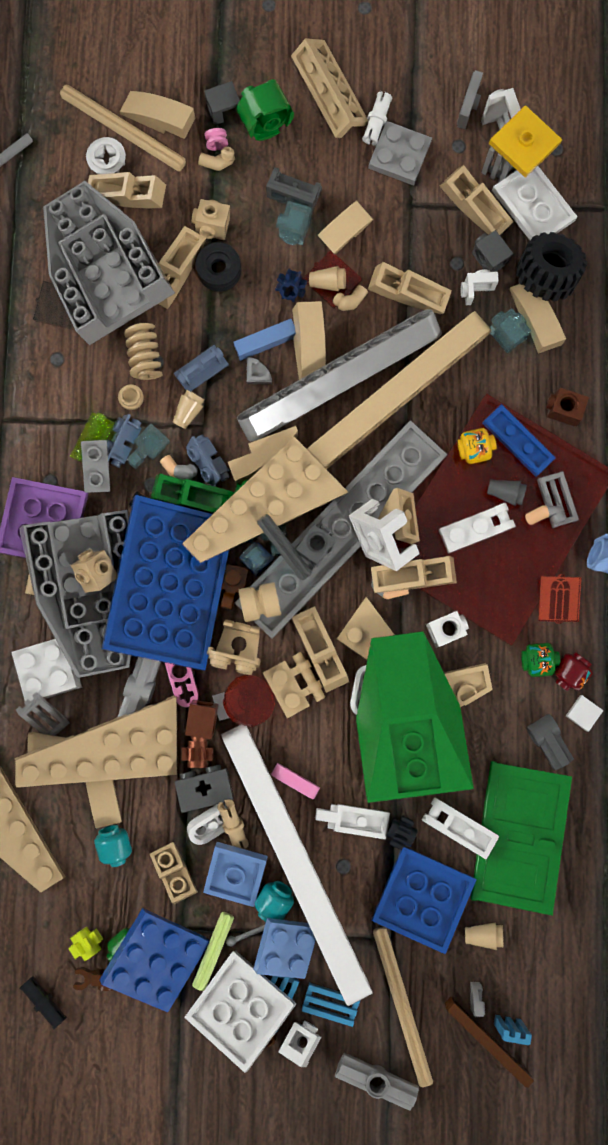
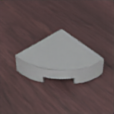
[247,357,272,384]
[470,982,485,1017]

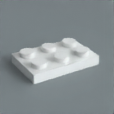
[492,166,577,240]

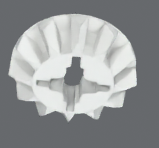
[86,137,126,174]

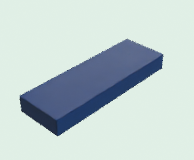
[482,404,556,477]

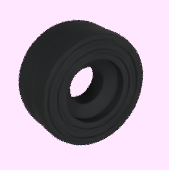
[196,242,242,292]

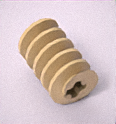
[124,323,163,380]

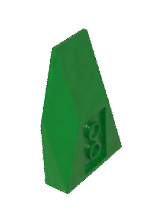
[356,631,474,803]

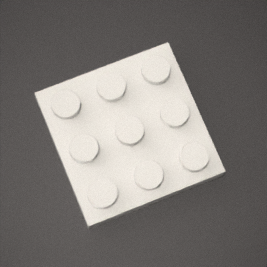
[184,951,296,1073]

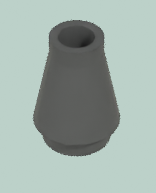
[487,479,527,506]

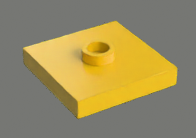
[489,105,562,178]

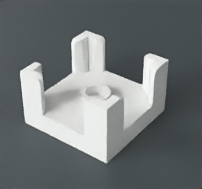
[349,499,419,571]

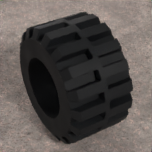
[516,232,587,301]

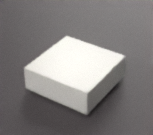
[566,695,603,732]

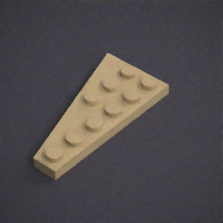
[15,696,177,787]
[0,766,66,892]

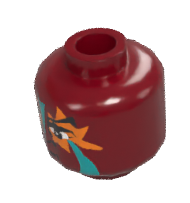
[554,652,593,691]

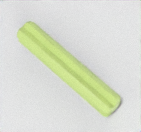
[192,912,234,991]

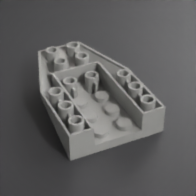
[43,181,175,345]
[19,510,131,678]

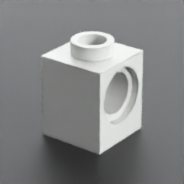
[426,611,469,648]

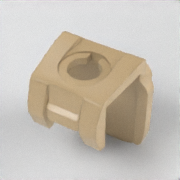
[207,619,261,675]

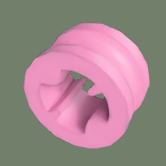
[205,128,228,151]

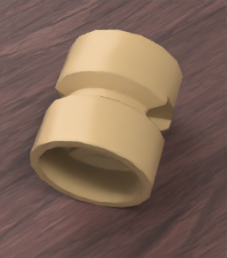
[239,582,281,622]

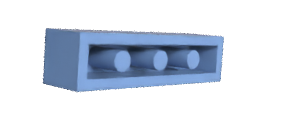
[233,319,296,361]

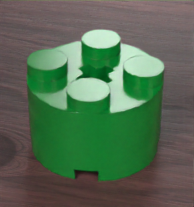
[237,79,294,141]

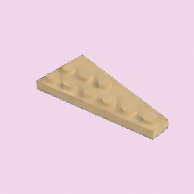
[182,437,348,563]

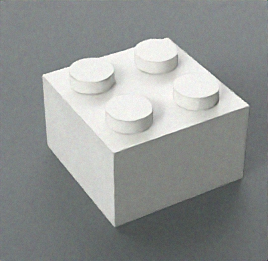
[12,639,82,701]

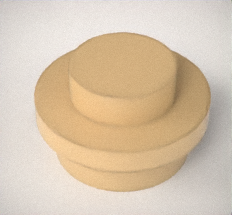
[118,385,144,410]

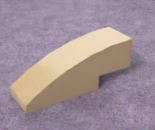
[120,91,195,139]
[440,165,514,235]
[88,172,166,208]
[158,226,206,309]
[368,262,452,314]
[510,284,566,354]
[292,301,326,380]
[228,426,298,486]
[371,556,457,593]
[292,606,349,693]

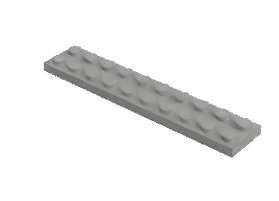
[235,420,447,639]

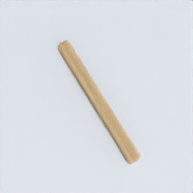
[60,85,186,171]
[373,926,433,1087]

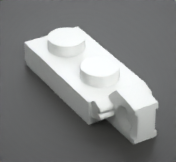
[315,804,390,839]

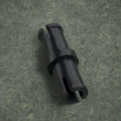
[19,976,67,1030]

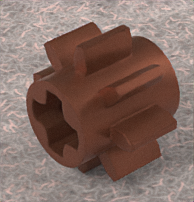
[182,741,213,768]

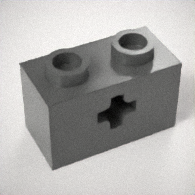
[174,764,235,813]

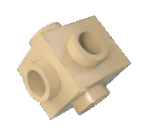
[192,199,230,240]
[71,549,117,593]

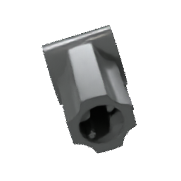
[526,714,574,770]

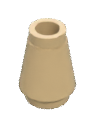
[309,266,346,292]
[173,390,204,429]
[465,922,503,950]

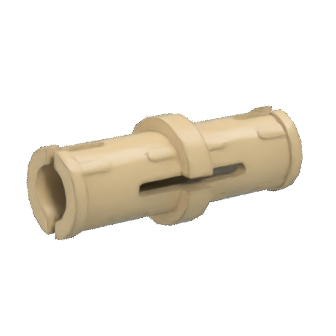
[217,799,249,849]

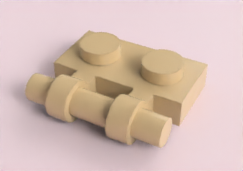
[263,652,326,718]

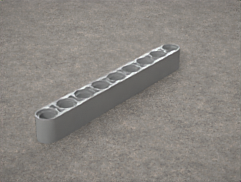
[237,309,442,442]

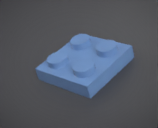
[203,842,268,907]
[253,918,316,979]

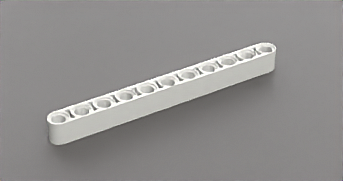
[221,723,373,1006]

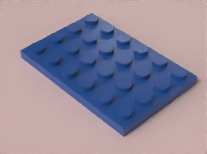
[101,495,229,671]

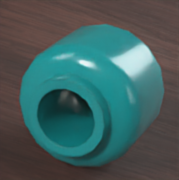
[94,825,132,867]
[255,881,294,922]

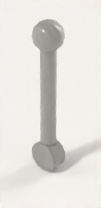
[226,925,265,947]

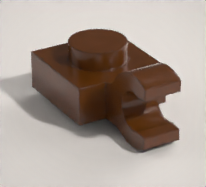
[221,564,249,611]
[73,967,113,991]

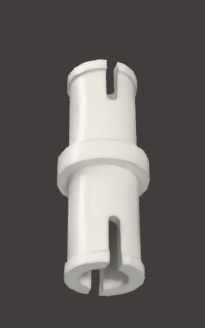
[362,91,392,146]

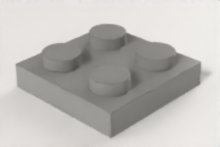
[368,121,432,186]

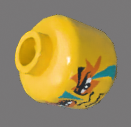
[457,428,497,464]

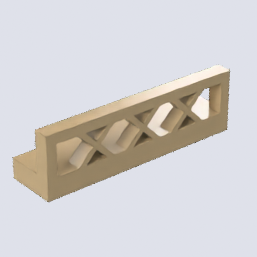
[291,38,369,138]

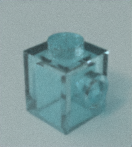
[276,201,312,245]
[490,308,531,354]

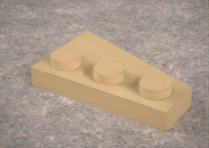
[337,597,395,660]
[444,663,493,707]

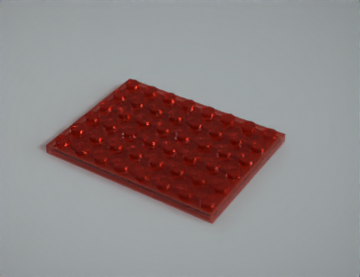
[380,394,608,646]

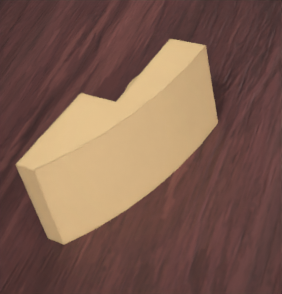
[318,201,373,254]
[86,780,122,828]
[150,842,198,904]

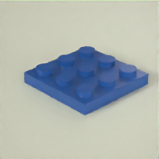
[371,846,477,954]
[99,908,209,1012]

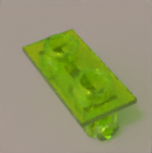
[70,412,115,462]

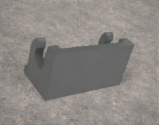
[266,167,322,214]

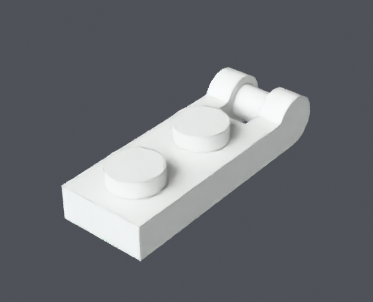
[439,503,516,554]
[422,797,499,859]

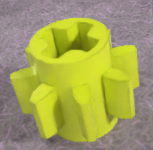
[68,927,103,961]

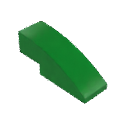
[151,474,235,514]

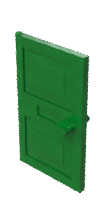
[470,761,572,916]

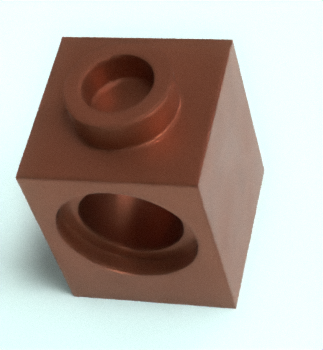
[546,388,589,427]
[185,700,219,742]

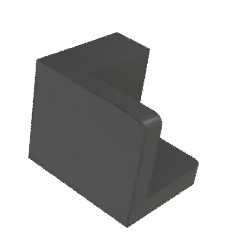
[204,81,240,125]

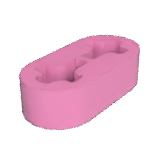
[271,763,320,799]

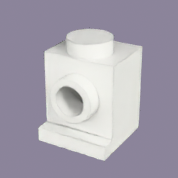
[279,1020,321,1067]

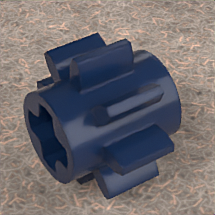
[275,268,308,302]

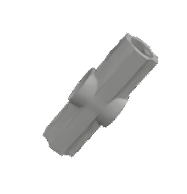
[117,657,161,718]
[335,1053,419,1111]

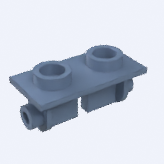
[174,345,229,392]
[107,414,142,468]
[186,434,230,487]

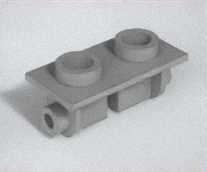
[81,440,110,493]

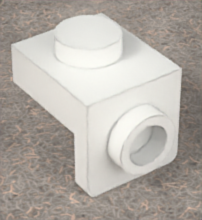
[461,269,498,305]

